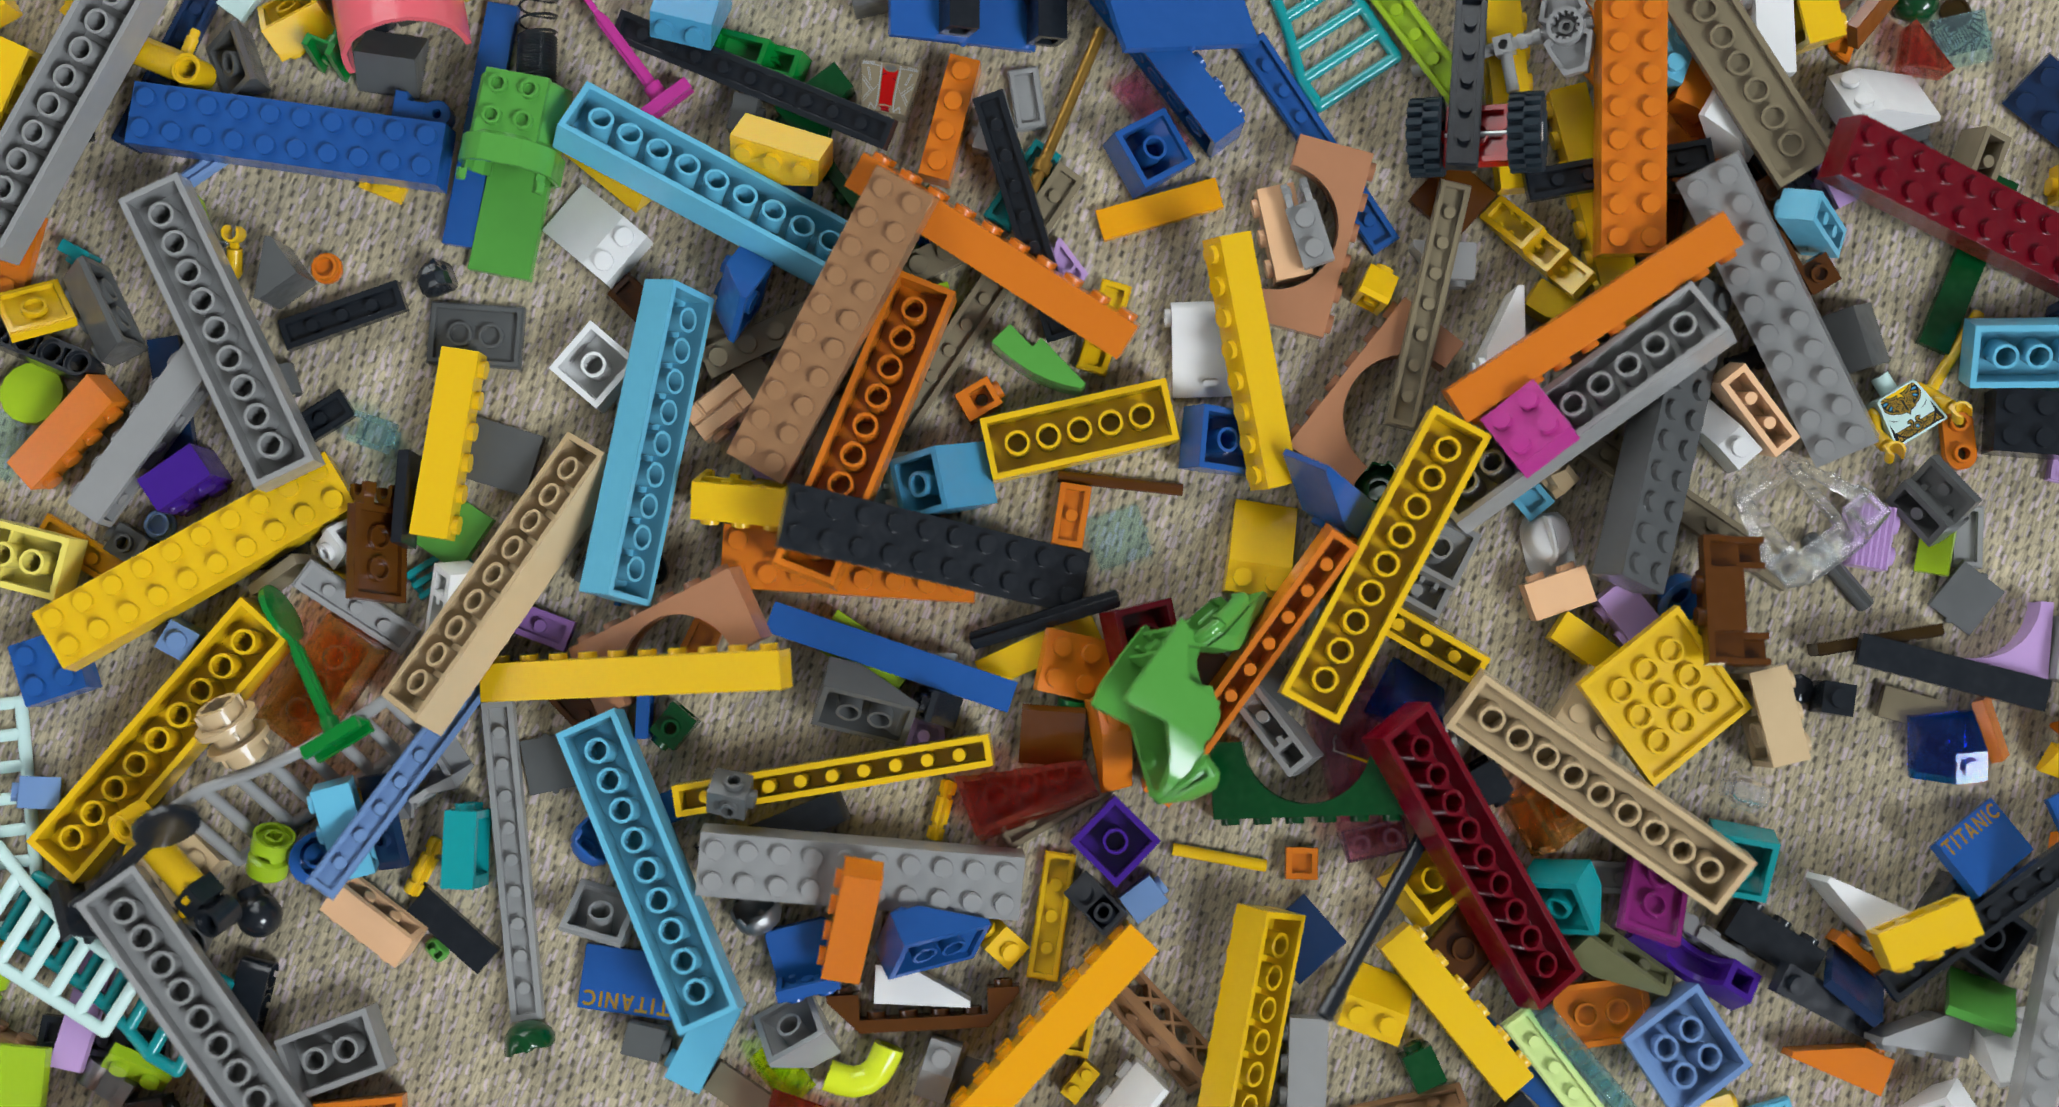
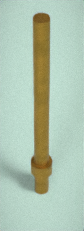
[1030,26,1107,195]

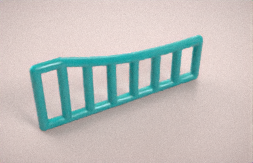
[1269,0,1402,113]
[0,870,234,1078]

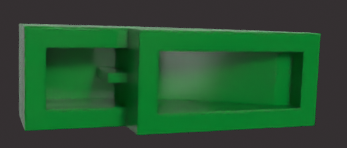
[713,28,812,82]

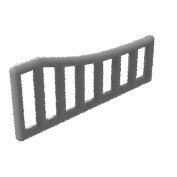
[170,696,422,866]

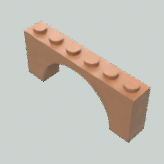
[1262,134,1377,340]
[1290,297,1465,485]
[568,564,773,715]

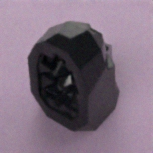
[416,258,458,298]

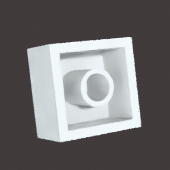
[549,320,629,414]

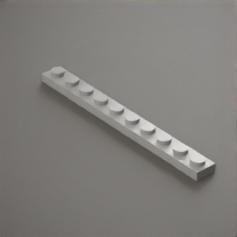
[481,701,546,1022]

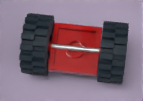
[1405,90,1548,178]

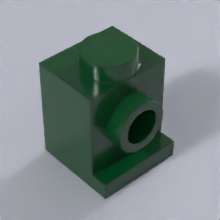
[649,701,701,751]

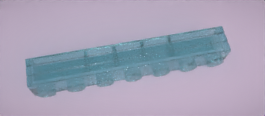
[1535,1005,1637,1107]

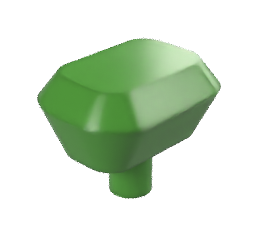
[424,936,449,962]

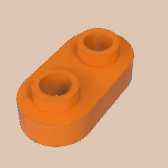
[1938,412,1977,471]

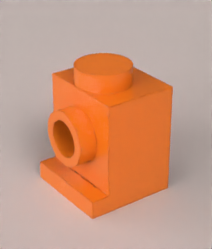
[954,376,1005,425]

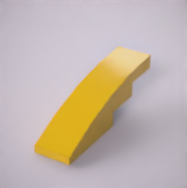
[1479,195,1598,300]

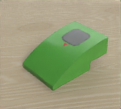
[992,324,1086,396]

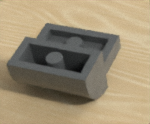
[1885,454,1983,547]

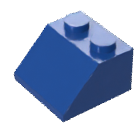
[1102,107,1196,199]
[714,246,774,343]

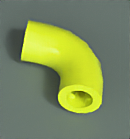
[821,1039,904,1098]

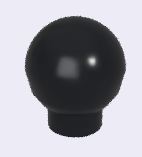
[237,884,283,938]

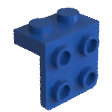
[765,916,841,1004]

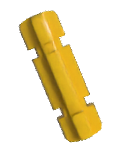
[926,779,958,842]
[403,836,443,897]

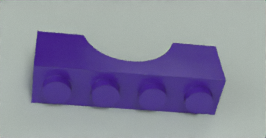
[1624,931,1762,1011]

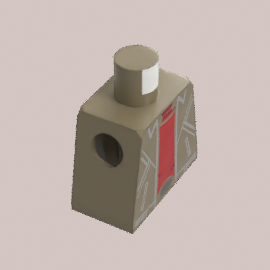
[861,59,922,123]

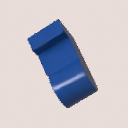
[392,90,456,128]

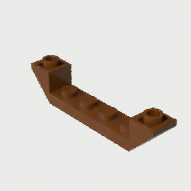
[826,977,1020,1034]

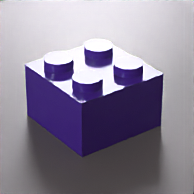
[137,443,234,517]
[1070,794,1161,887]

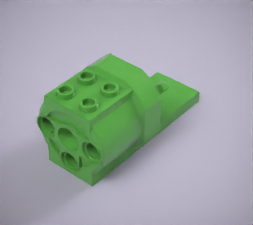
[455,66,573,282]

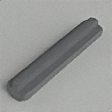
[1800,532,1874,611]

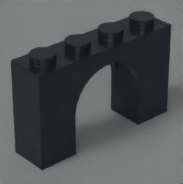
[939,0,1068,47]

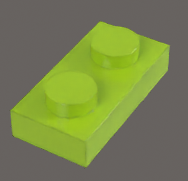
[100,1042,173,1092]

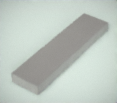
[291,558,420,656]

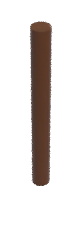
[1057,470,1183,496]

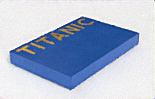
[1929,797,2034,900]
[577,942,672,1021]

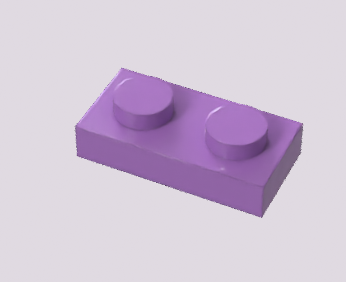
[514,606,578,652]

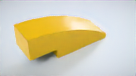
[1545,611,1619,667]

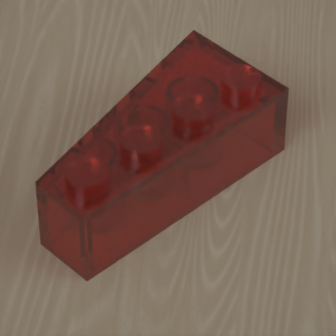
[954,760,1100,842]

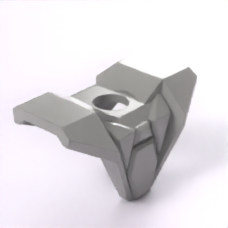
[381,737,474,820]

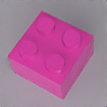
[1480,379,1580,478]

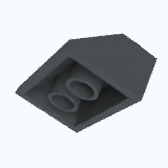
[63,255,148,367]

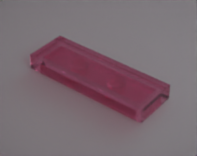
[1112,69,1193,148]

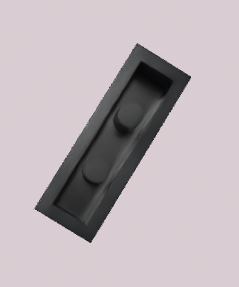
[1716,898,1827,975]

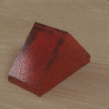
[1895,19,1955,81]

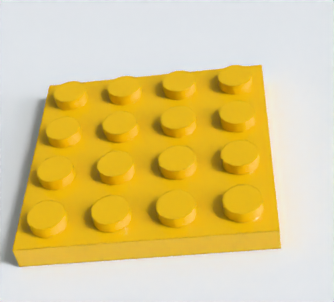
[1575,605,1752,787]

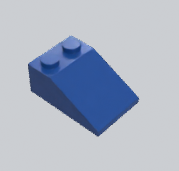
[1178,404,1246,477]
[1283,449,1377,540]
[874,906,991,980]

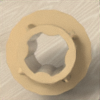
[194,693,270,770]

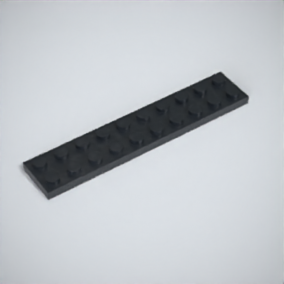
[774,482,1091,609]

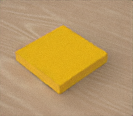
[0,279,78,343]

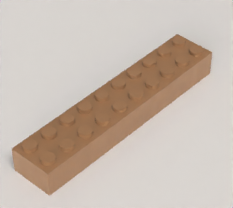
[726,165,940,484]

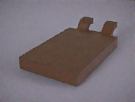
[345,481,407,604]

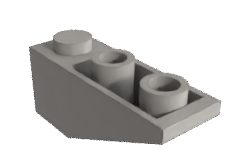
[1863,1010,1974,1062]

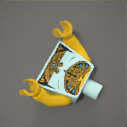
[1866,371,1973,464]

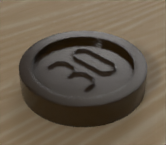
[1939,0,1971,28]

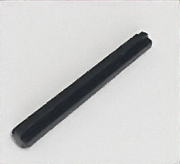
[969,589,1121,649]

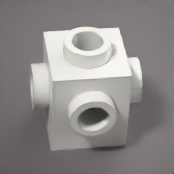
[315,518,347,570]

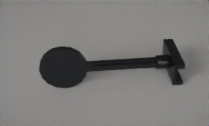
[48,804,201,944]

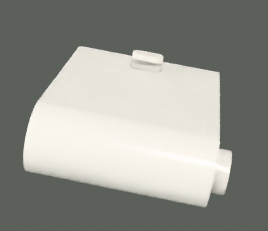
[1164,301,1232,398]

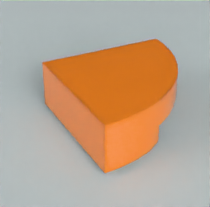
[1826,31,1854,66]

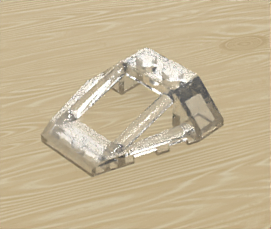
[1726,449,1891,589]

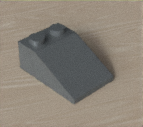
[811,656,919,746]

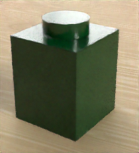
[1397,1039,1447,1094]

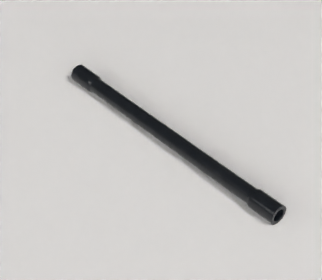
[1314,832,1425,1022]

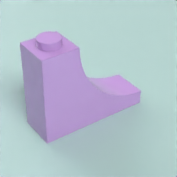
[1965,601,2054,679]

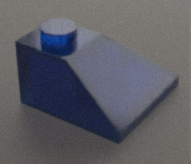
[1907,709,1988,785]

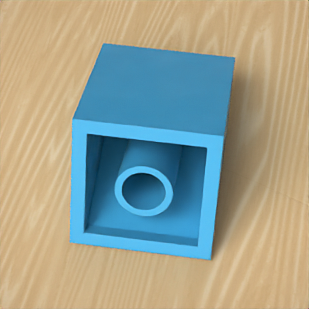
[650,0,732,51]
[889,441,998,516]

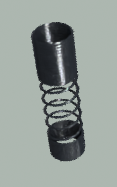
[516,0,559,83]

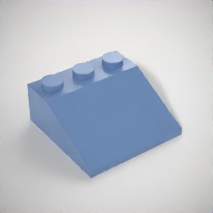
[1621,981,1752,1107]

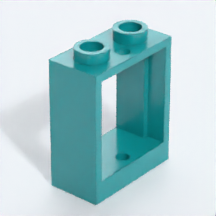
[440,801,492,890]

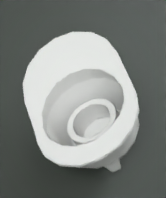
[1519,512,1575,576]

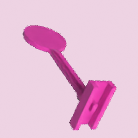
[583,0,694,119]

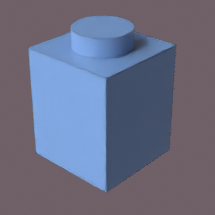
[154,616,206,662]
[11,776,63,809]
[1118,873,1169,924]

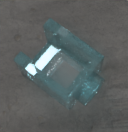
[345,410,401,455]

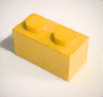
[1060,1059,1101,1105]

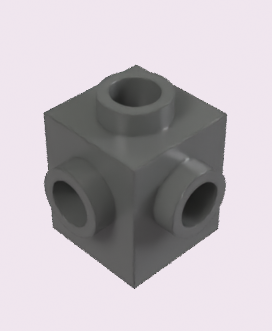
[706,767,758,820]

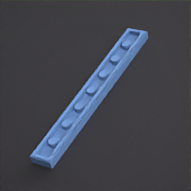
[305,683,481,900]

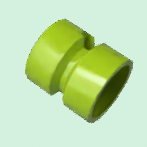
[245,822,296,883]

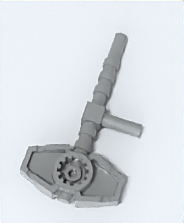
[1411,0,1596,94]

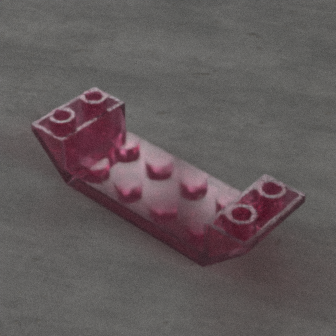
[1309,668,1409,863]

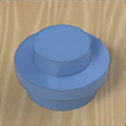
[144,510,177,541]

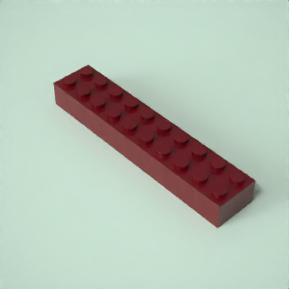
[1816,114,2059,298]
[1361,702,1584,1011]

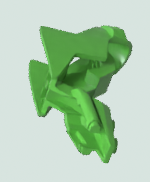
[1091,591,1268,804]

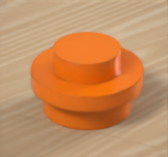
[311,253,343,284]

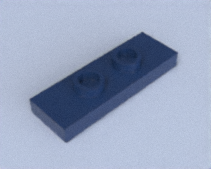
[357,772,410,870]

